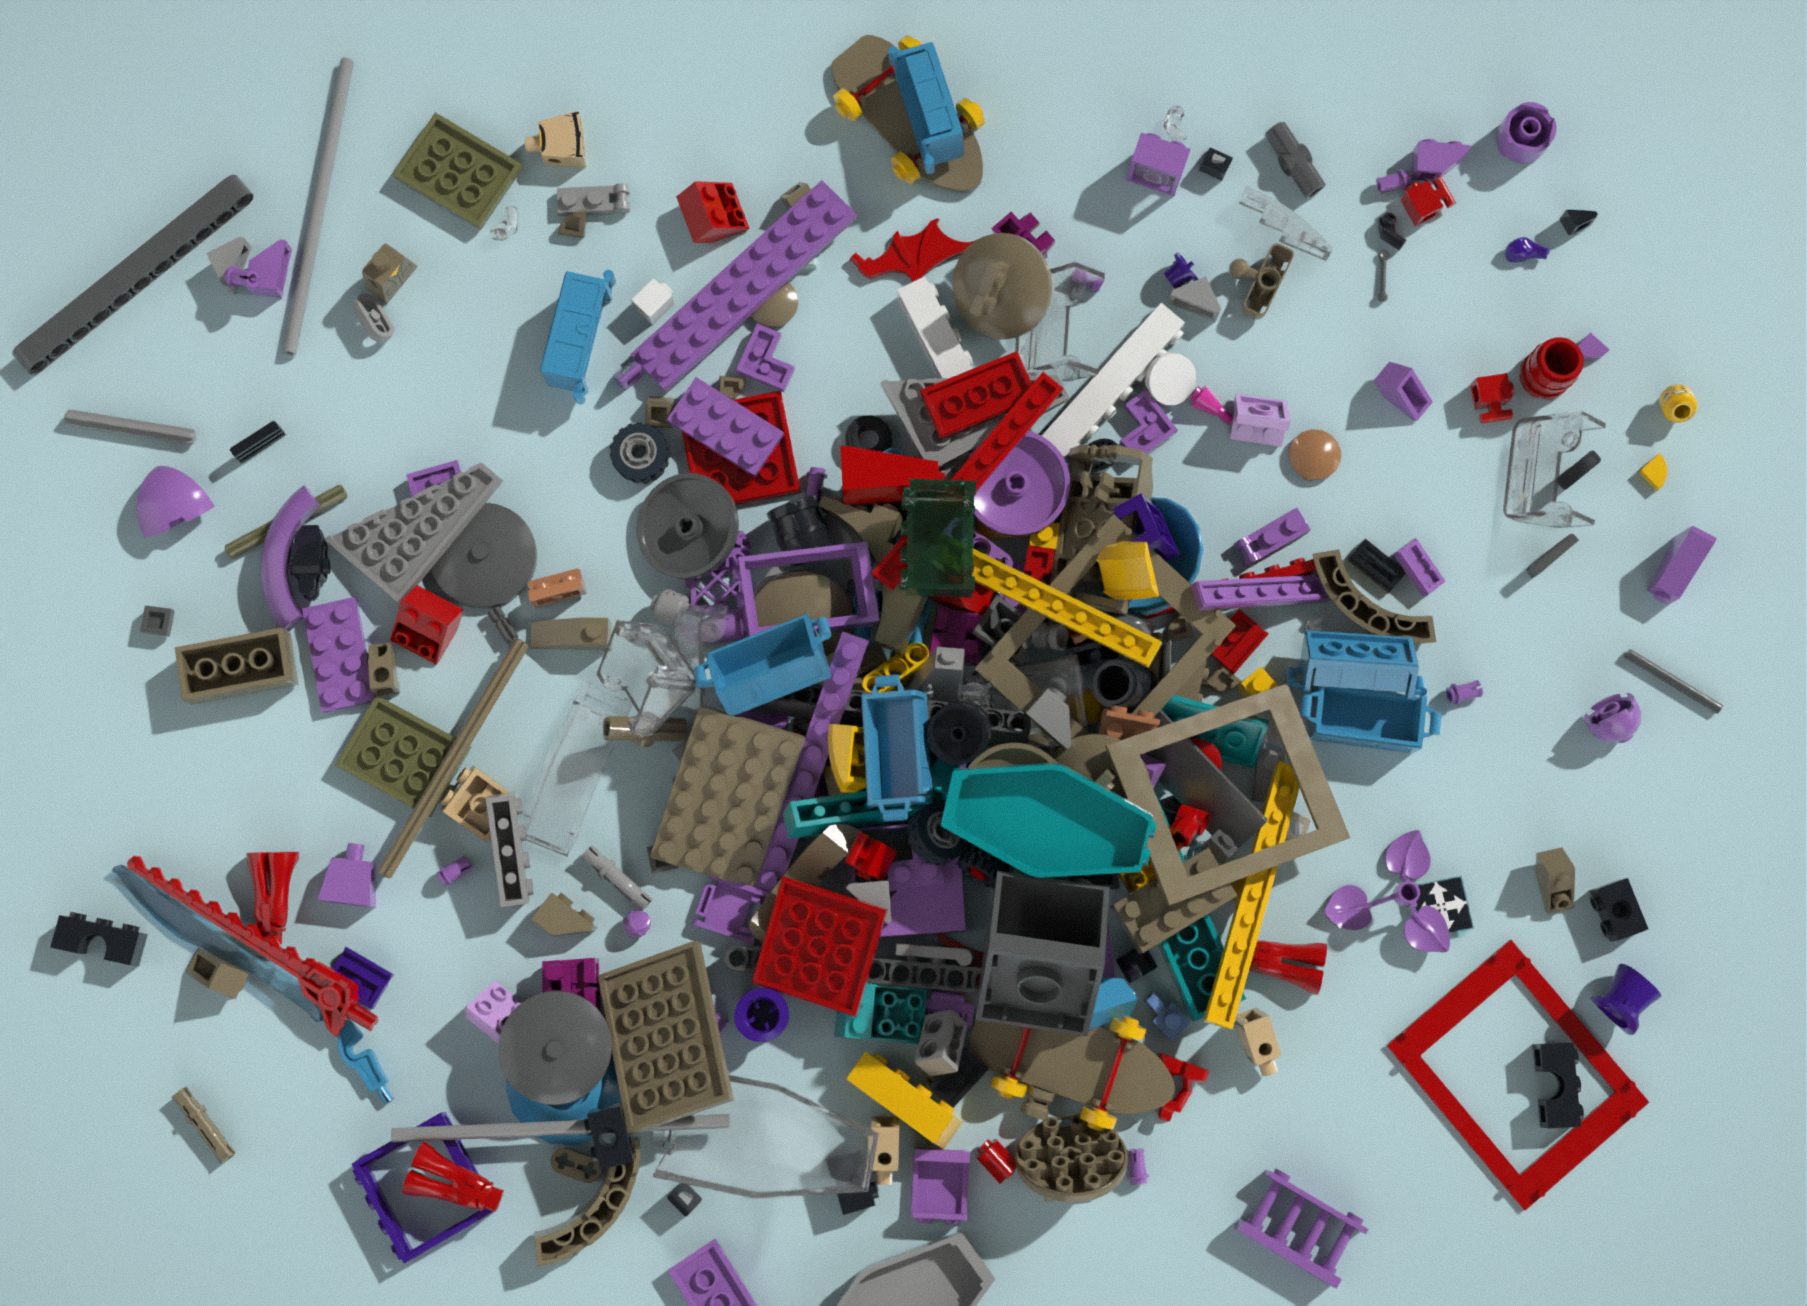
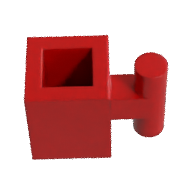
[1400,176,1456,227]
[1470,373,1514,424]
[845,832,897,882]
[976,1138,1016,1184]

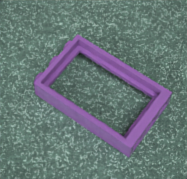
[732,541,879,637]

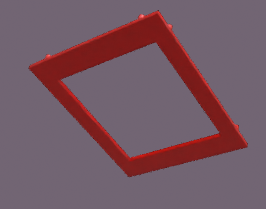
[1386,940,1649,1211]

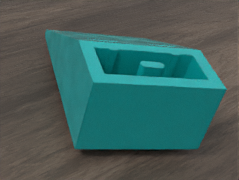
[834,983,927,1044]

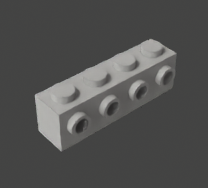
[486,792,534,907]

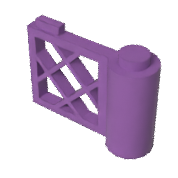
[685,566,746,643]

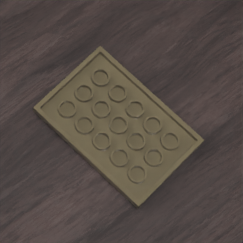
[650,704,805,887]
[598,940,734,1135]

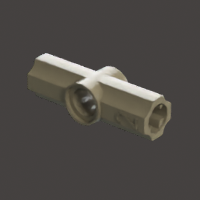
[603,711,687,747]

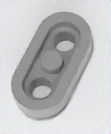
[352,294,394,343]

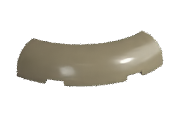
[1312,549,1437,643]
[749,823,861,944]
[534,1136,640,1267]

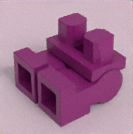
[991,211,1055,259]
[929,605,984,666]
[542,958,600,1011]

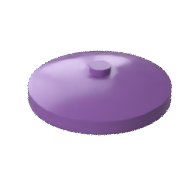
[967,431,1070,537]

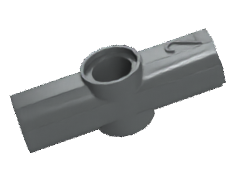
[1265,121,1326,198]

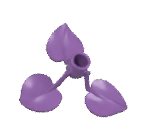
[1324,830,1450,953]

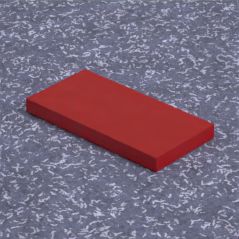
[919,351,1032,440]

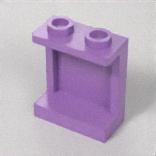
[911,1148,970,1225]

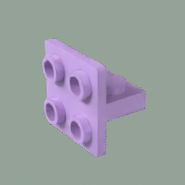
[465,981,522,1044]

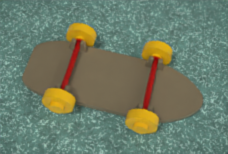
[832,35,985,192]
[968,1016,1175,1131]

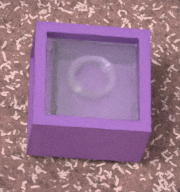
[1126,133,1191,196]

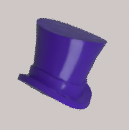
[1590,964,1662,1035]
[734,988,789,1042]

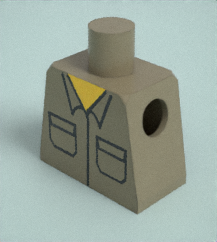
[362,243,418,304]

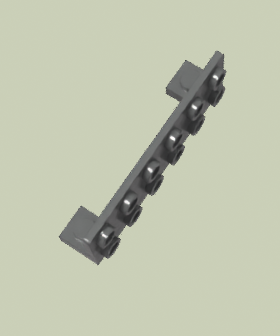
[1144,710,1268,864]

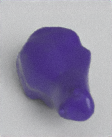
[1505,237,1550,263]

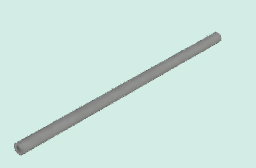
[283,58,354,355]
[391,1114,730,1142]

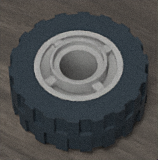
[609,422,670,484]
[907,801,969,866]

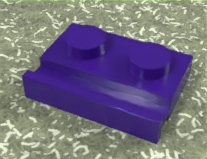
[332,947,394,1009]

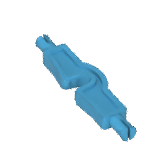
[336,1019,394,1105]

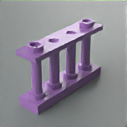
[1234,1169,1369,1289]

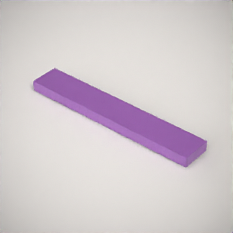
[1190,575,1331,610]

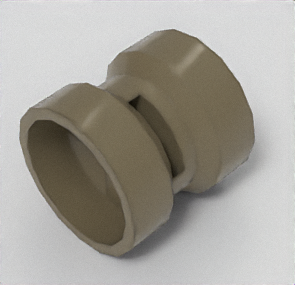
[1020,1084,1055,1120]

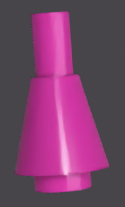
[1189,385,1233,425]

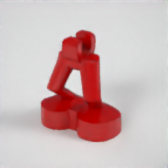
[1157,1052,1209,1122]

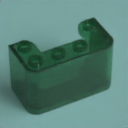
[900,479,976,598]

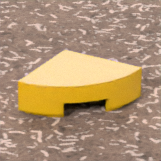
[1638,453,1667,491]

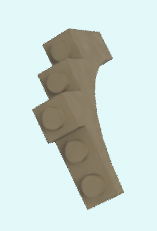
[818,495,928,655]

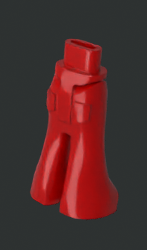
[246,852,299,944]
[1249,940,1327,995]
[402,1142,504,1212]

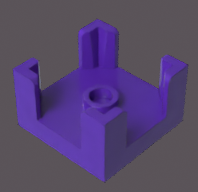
[1113,493,1180,562]

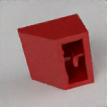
[676,181,750,243]
[390,585,463,665]

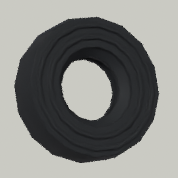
[845,415,892,452]
[1556,450,1601,490]

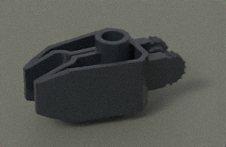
[289,525,331,602]

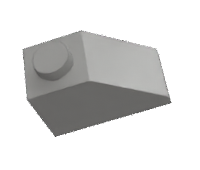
[1024,687,1071,749]

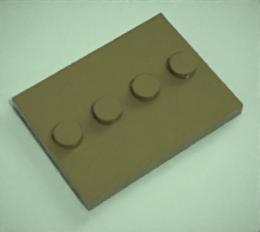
[392,112,523,230]
[335,695,471,818]

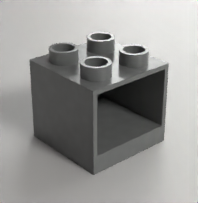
[976,870,1109,1036]

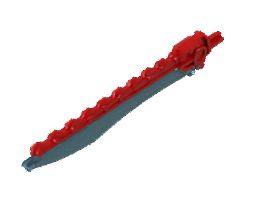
[112,856,379,1036]

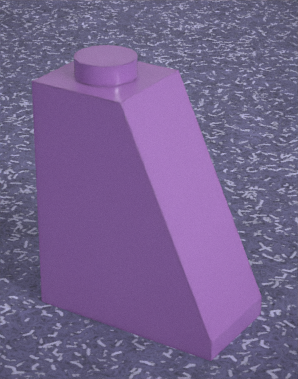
[1647,526,1717,604]

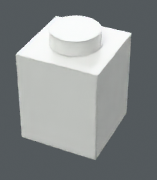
[631,278,674,325]

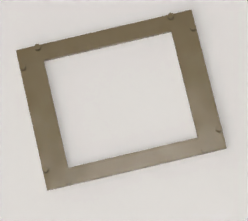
[974,514,1236,746]
[1105,684,1350,906]

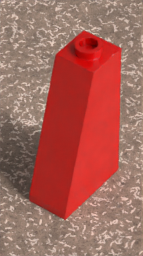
[840,446,945,505]

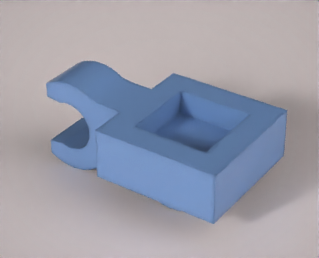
[1143,993,1190,1041]

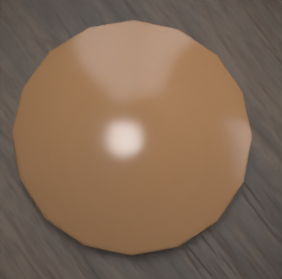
[1288,429,1341,481]

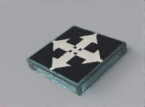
[1415,875,1474,934]

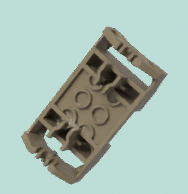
[1049,444,1153,614]

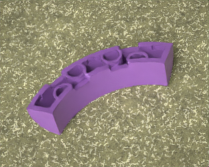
[261,484,321,630]

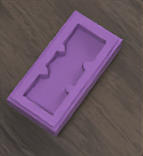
[1393,538,1446,597]

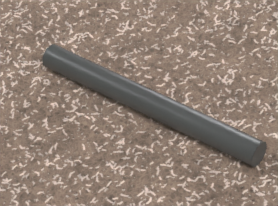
[1624,649,1723,714]

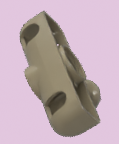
[1229,243,1294,320]

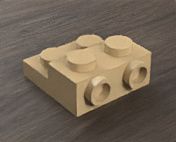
[440,765,518,843]

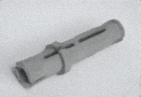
[581,845,653,911]

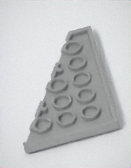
[881,375,1070,468]
[325,463,504,604]

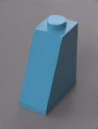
[1089,977,1137,1030]

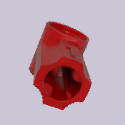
[1169,804,1209,850]

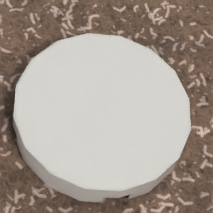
[1145,352,1196,405]

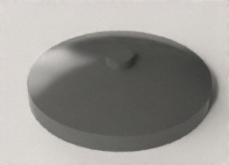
[636,473,739,580]
[431,503,537,609]
[498,991,612,1105]

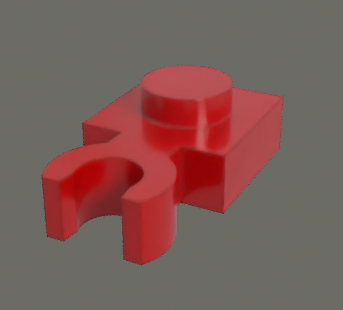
[1024,545,1054,584]

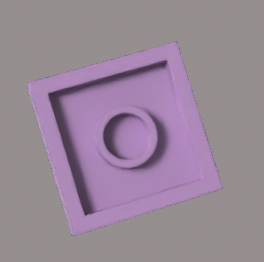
[1229,393,1291,447]

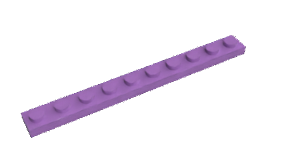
[755,632,869,893]

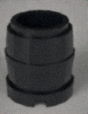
[767,495,831,567]
[1092,660,1156,713]

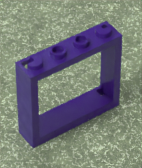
[352,1112,498,1263]

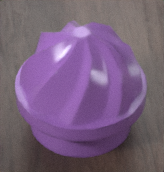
[623,910,651,938]

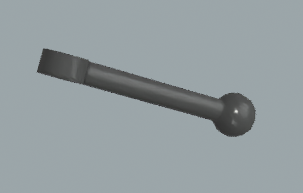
[1377,250,1390,302]

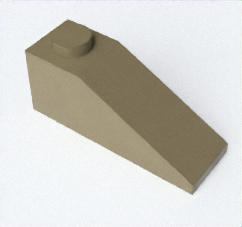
[530,617,612,650]

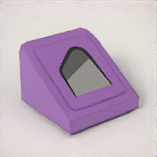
[613,360,644,390]

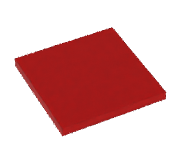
[682,391,801,505]
[751,876,888,1017]

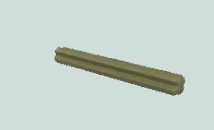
[224,485,348,558]

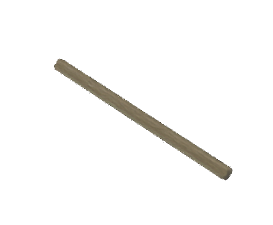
[378,639,528,878]

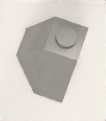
[908,647,965,703]

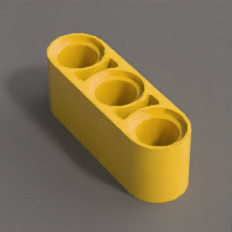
[863,642,929,693]

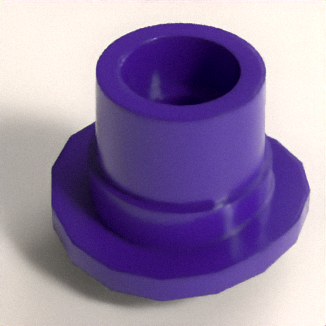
[1163,252,1198,289]

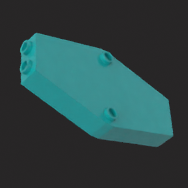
[941,763,1157,878]

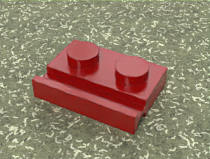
[1210,609,1269,674]

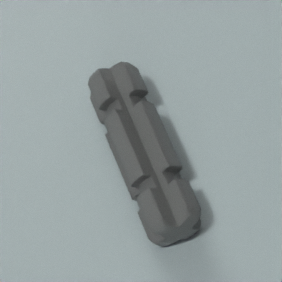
[488,606,522,648]

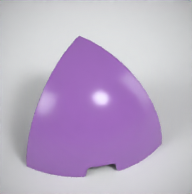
[137,466,215,538]

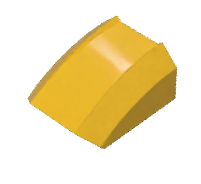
[1096,541,1159,600]
[828,724,867,793]

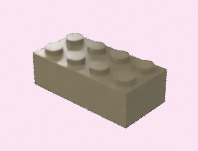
[175,627,299,705]
[1110,848,1237,954]

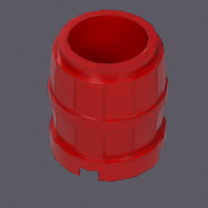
[1519,337,1584,400]

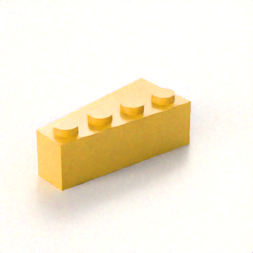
[846,1051,963,1149]

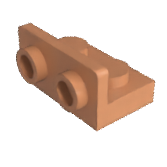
[528,568,586,608]
[1098,705,1160,740]

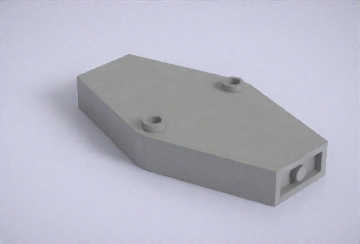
[835,1231,995,1306]

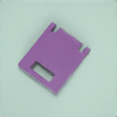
[692,876,770,946]

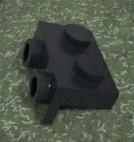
[927,1046,989,1108]

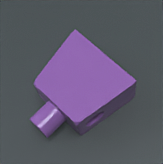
[318,843,376,908]

